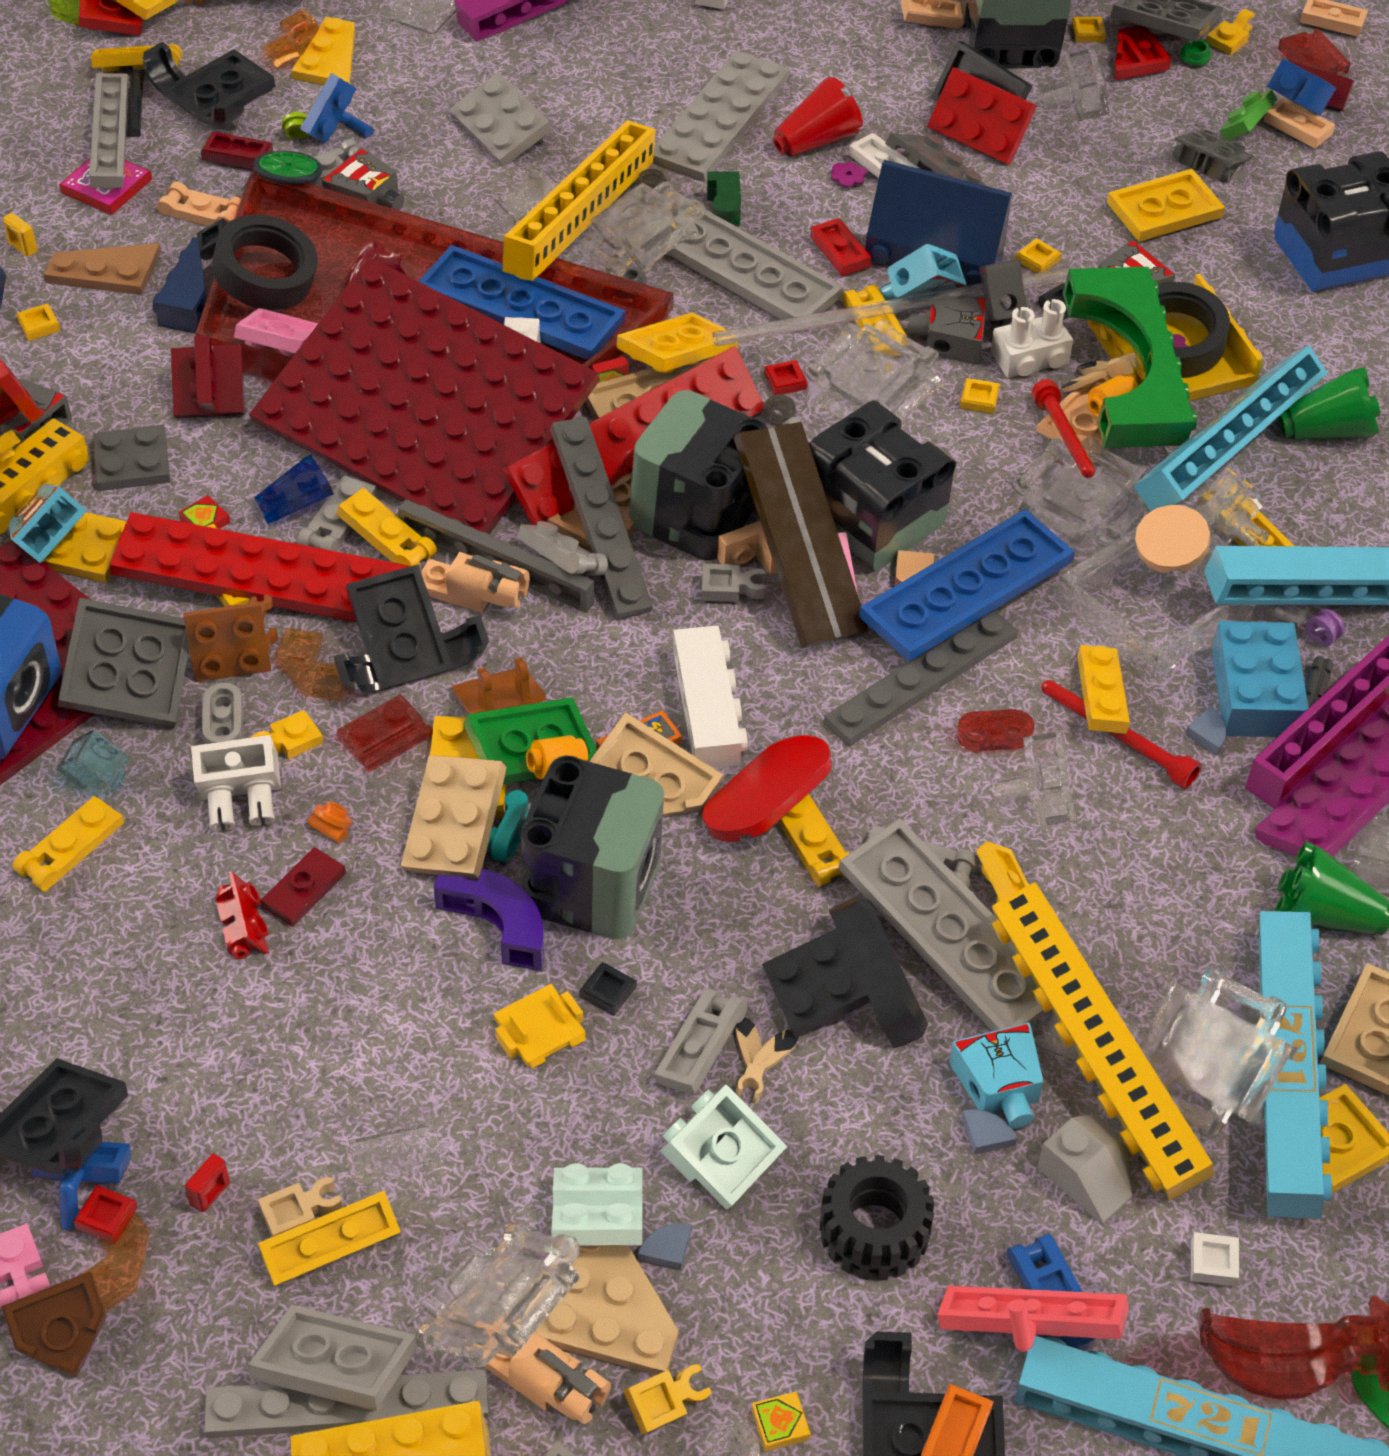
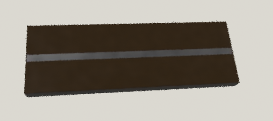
[734,422,869,648]

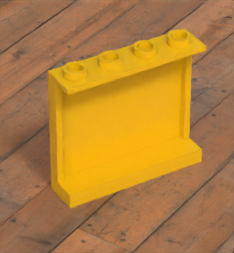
[1087,274,1263,401]

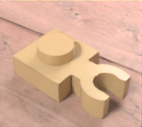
[257,1177,343,1237]

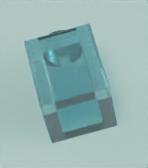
[57,729,130,796]

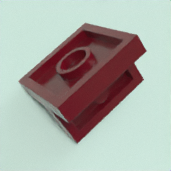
[170,335,245,418]

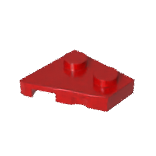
[1114,25,1171,81]

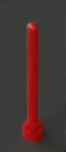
[1031,379,1096,478]
[1041,680,1202,790]

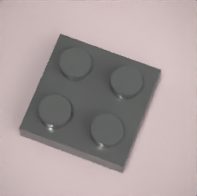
[93,425,171,491]

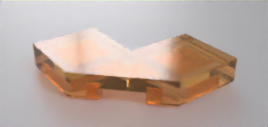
[262,9,319,68]
[277,628,346,702]
[80,1212,150,1312]

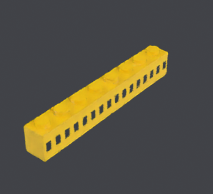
[503,120,656,281]
[0,418,90,534]
[991,882,1215,1201]

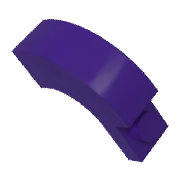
[434,869,545,971]

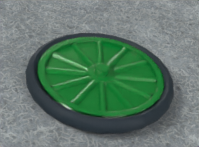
[253,151,323,185]

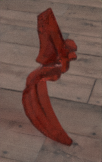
[1197,1295,1389,1400]

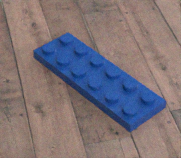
[418,245,625,361]
[859,509,1075,662]

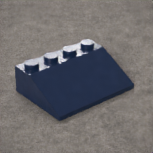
[865,160,1012,291]

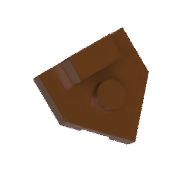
[1,1271,107,1377]

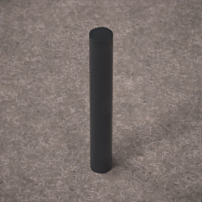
[128,70,144,137]

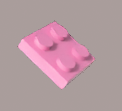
[234,308,318,356]

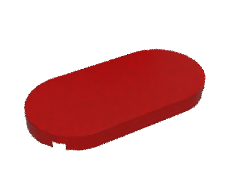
[702,735,832,842]

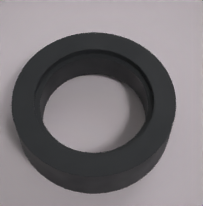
[212,214,318,310]
[1158,282,1230,378]

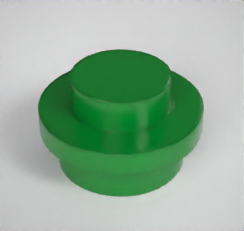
[1180,39,1211,66]

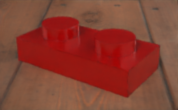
[810,218,871,277]

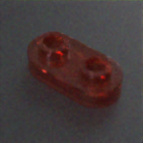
[956,709,1035,751]

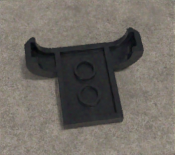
[143,42,275,128]
[334,564,489,694]
[762,896,928,1048]
[0,1058,128,1175]
[862,1331,1005,1456]

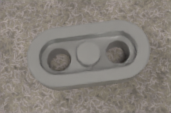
[202,683,243,744]

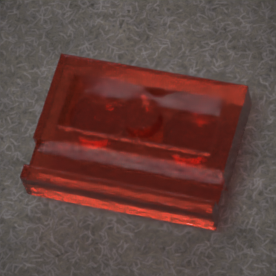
[1278,28,1351,75]
[336,694,433,773]

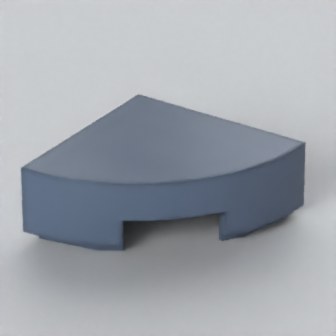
[1186,706,1226,755]
[961,1110,1017,1155]
[638,1223,692,1270]

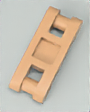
[157,182,248,226]

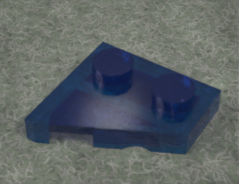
[254,454,334,524]

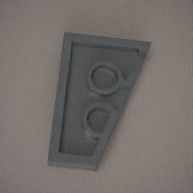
[885,133,986,186]

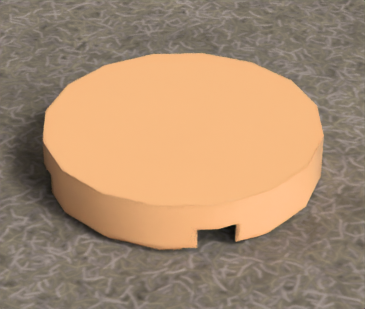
[1135,505,1210,573]

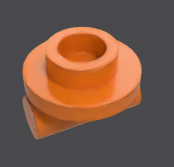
[307,801,353,844]

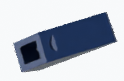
[152,237,209,334]

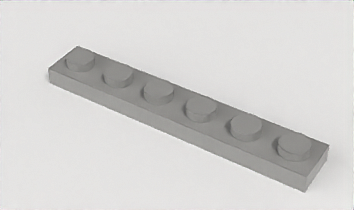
[89,73,128,190]
[204,1369,488,1439]

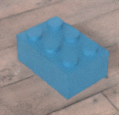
[1211,621,1309,737]

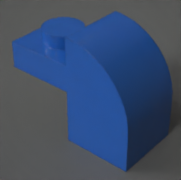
[1266,58,1337,116]

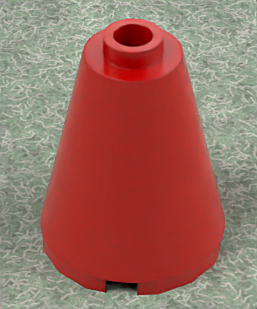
[773,76,863,157]

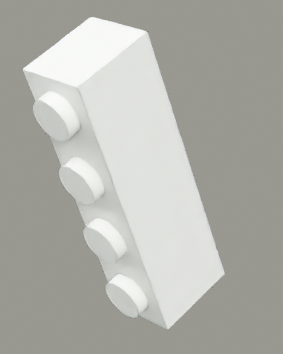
[673,625,748,768]

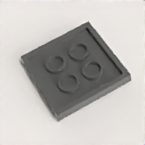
[1110,0,1223,43]
[57,598,189,728]

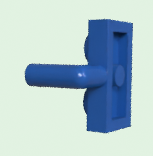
[300,73,374,143]
[31,1142,131,1230]

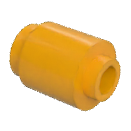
[1087,375,1139,417]
[526,735,588,779]

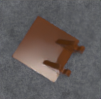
[183,595,278,682]
[451,657,547,714]

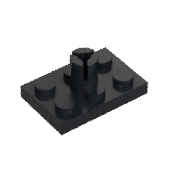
[930,41,1032,102]

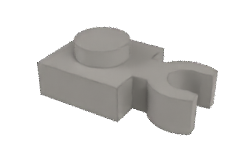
[702,563,765,602]

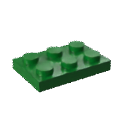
[464,697,597,784]

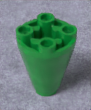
[1278,367,1380,439]
[1275,841,1389,936]

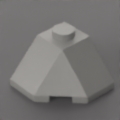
[1037,1114,1132,1225]

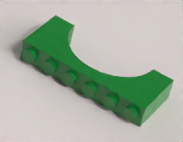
[1063,267,1197,448]

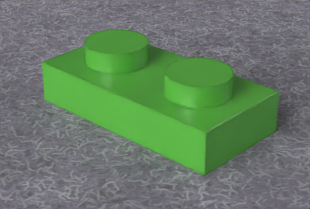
[1219,90,1278,140]

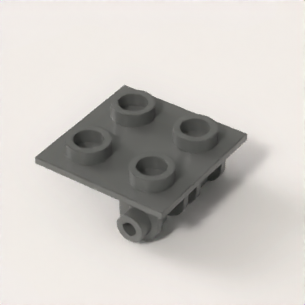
[1172,129,1254,182]

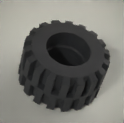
[819,1155,934,1281]

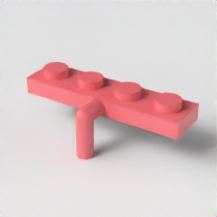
[938,1285,1129,1352]

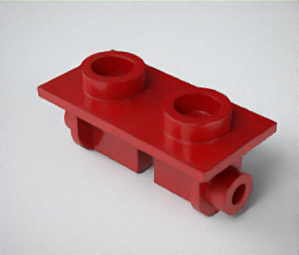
[215,872,269,959]

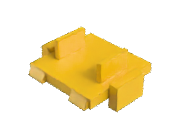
[493,984,586,1069]

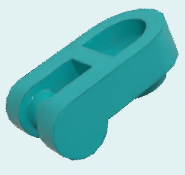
[487,790,529,864]

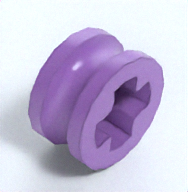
[1306,609,1345,647]

